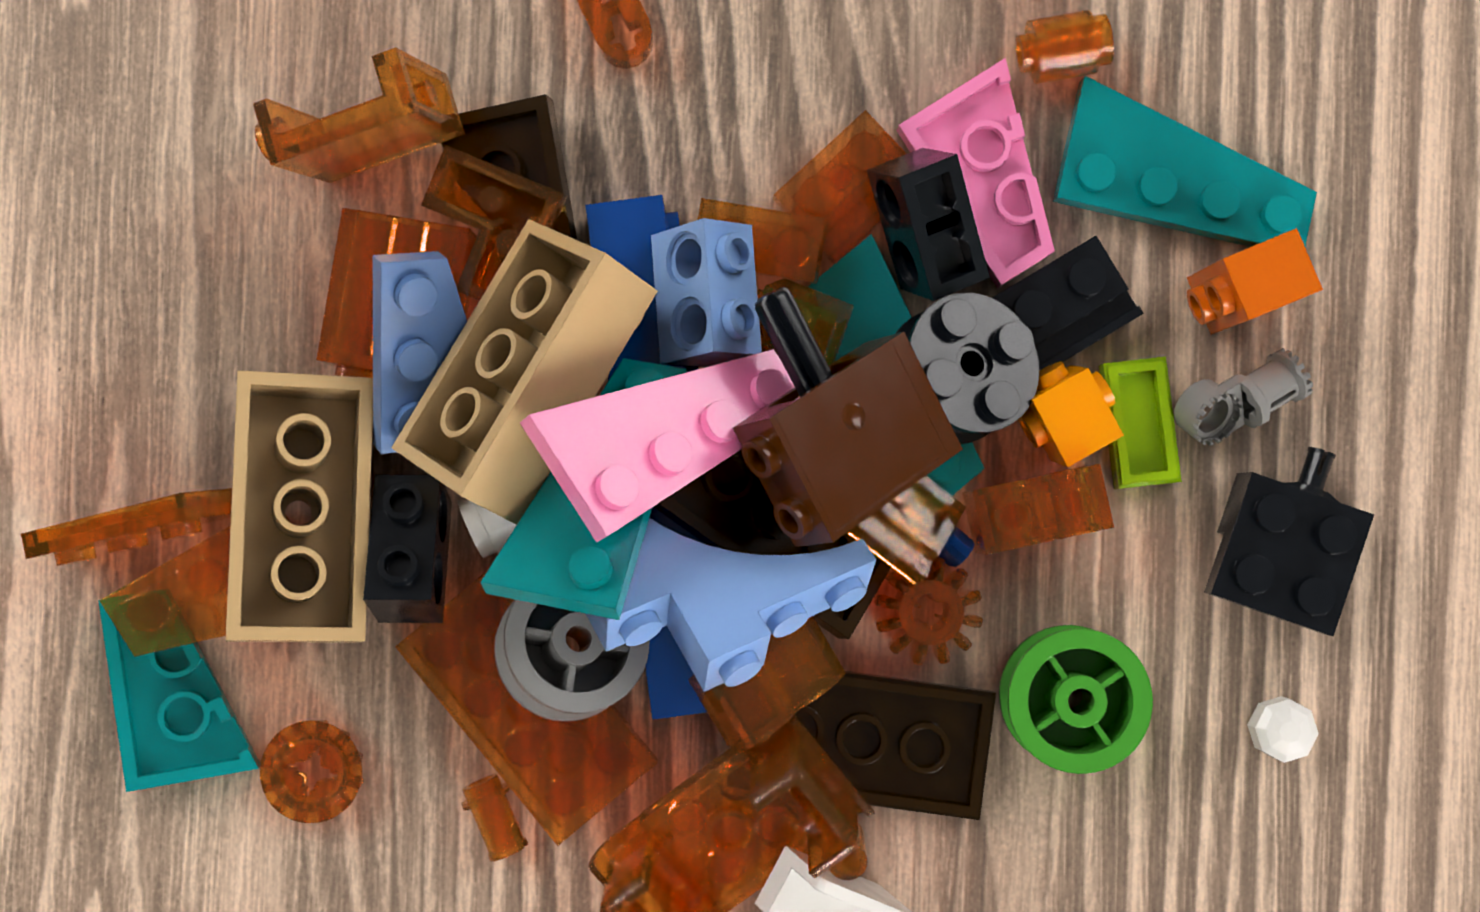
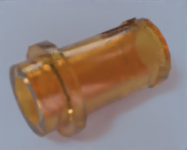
[461,773,528,862]

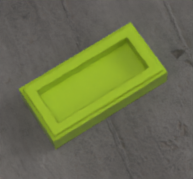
[1099,356,1182,489]

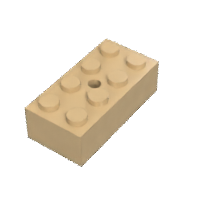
[391,219,658,525]
[226,370,373,643]

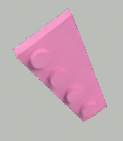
[520,349,795,543]

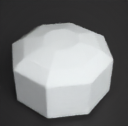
[1247,696,1319,763]

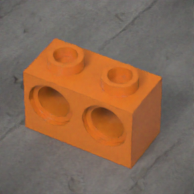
[1187,228,1323,335]

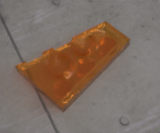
[99,515,291,657]

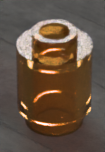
[1015,10,1114,84]

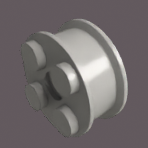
[494,600,650,722]

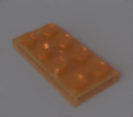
[395,570,658,846]

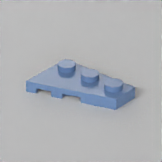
[373,251,467,454]

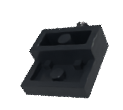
[1204,447,1374,636]

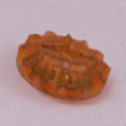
[260,720,364,823]

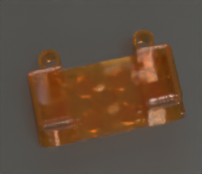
[588,712,875,912]

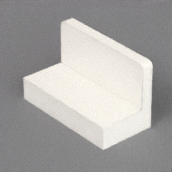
[754,845,912,912]

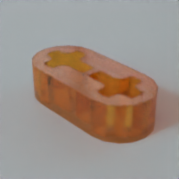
[576,0,654,69]

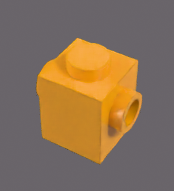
[1018,361,1124,467]

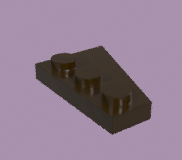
[426,94,577,263]

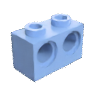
[651,218,762,367]

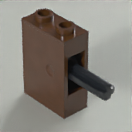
[732,287,963,547]

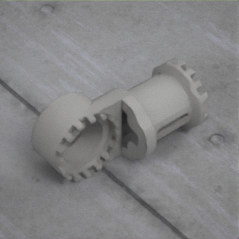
[1174,348,1313,445]

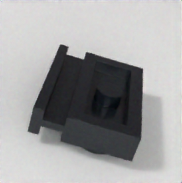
[992,236,1144,371]

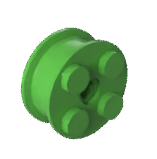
[999,625,1153,774]

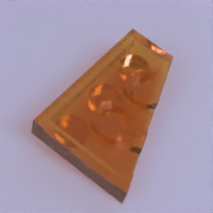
[21,488,232,567]

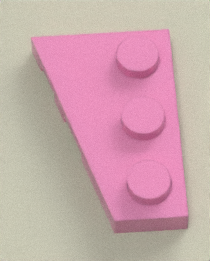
[896,58,1055,288]

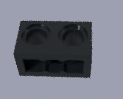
[867,148,990,301]
[363,474,452,623]

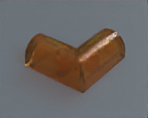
[421,145,567,301]

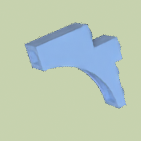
[586,518,876,692]

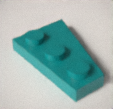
[98,589,262,792]

